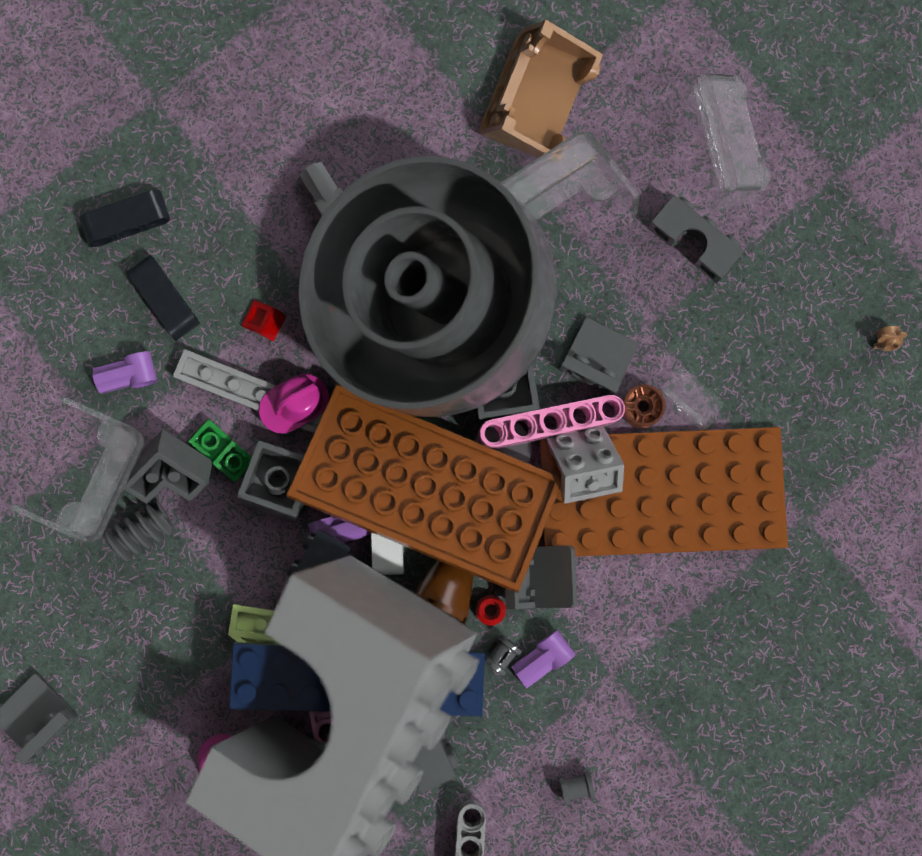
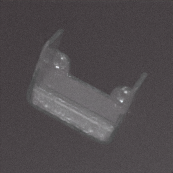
[681,73,771,213]
[501,132,639,220]
[11,397,144,543]

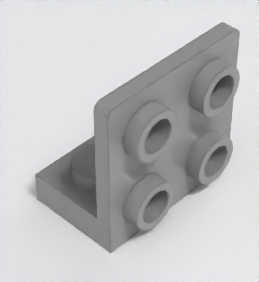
[547,426,624,504]

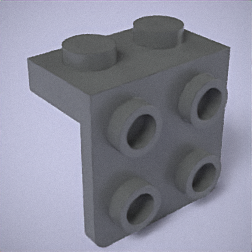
[505,545,577,609]

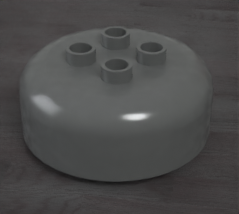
[299,156,557,417]

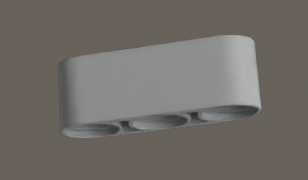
[455,799,486,856]

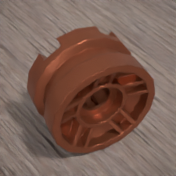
[622,384,666,429]

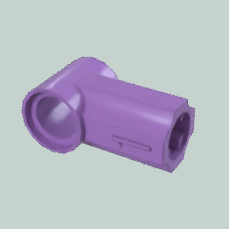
[93,351,158,394]
[308,517,371,543]
[511,629,576,688]

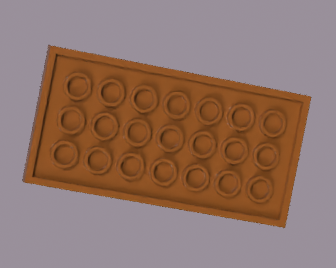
[287,385,561,593]
[540,427,788,557]

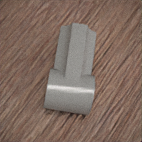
[300,162,343,216]

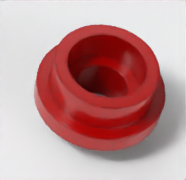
[476,595,506,626]

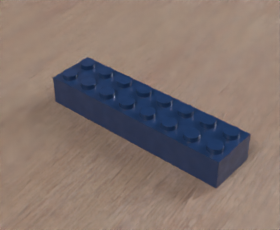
[230,642,485,716]

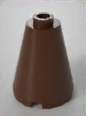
[413,560,474,625]

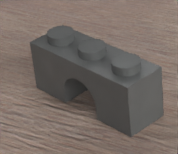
[648,195,744,284]

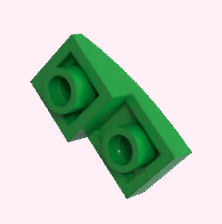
[188,418,252,482]

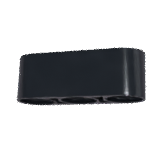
[79,190,171,247]
[126,254,200,341]

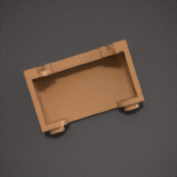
[479,20,603,163]

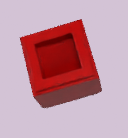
[241,300,286,341]

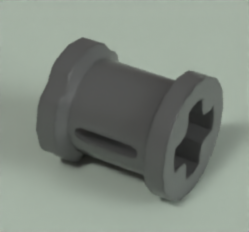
[485,635,522,676]
[559,771,595,805]

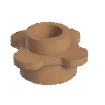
[873,326,907,351]

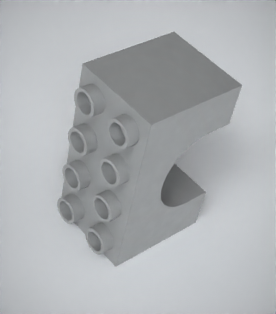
[186,555,479,856]

